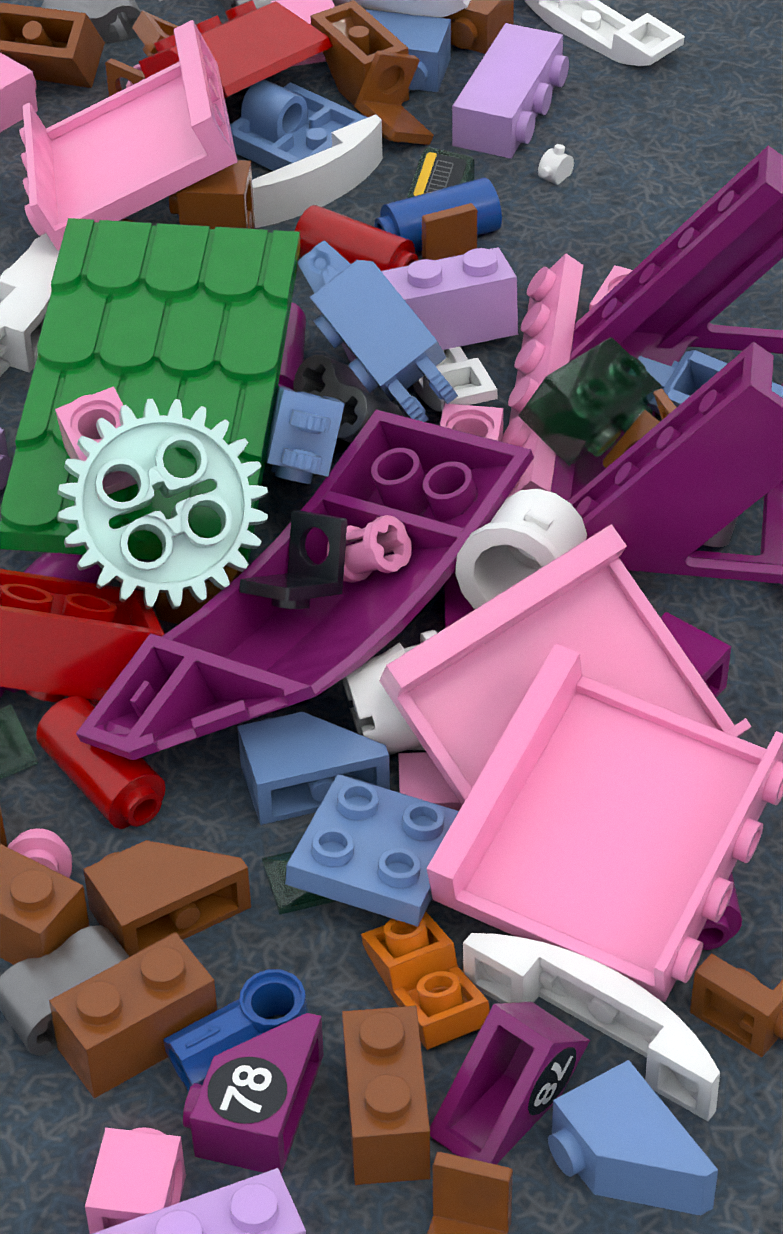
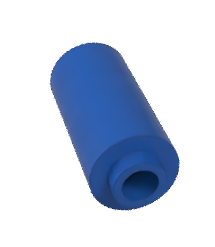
[374,177,502,253]

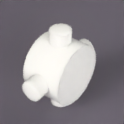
[538,144,574,185]

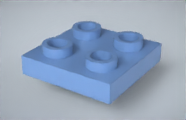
[230,80,368,171]
[285,774,459,927]

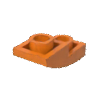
[361,911,490,1050]

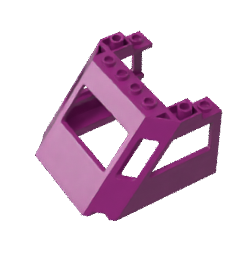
[551,145,783,584]

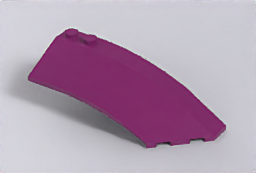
[76,409,534,760]

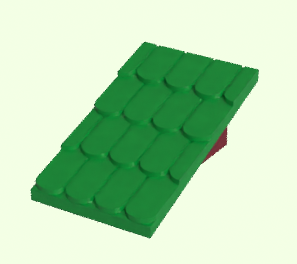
[0,218,300,564]

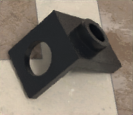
[239,510,347,609]

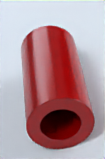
[295,205,418,271]
[36,696,166,829]

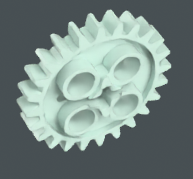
[57,399,268,609]

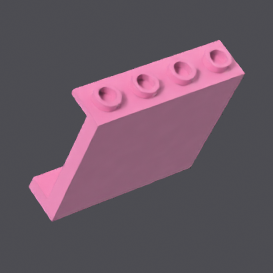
[19,20,237,251]
[379,524,752,805]
[427,643,783,1002]

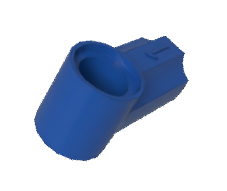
[163,969,308,1092]

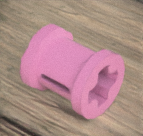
[327,515,411,583]

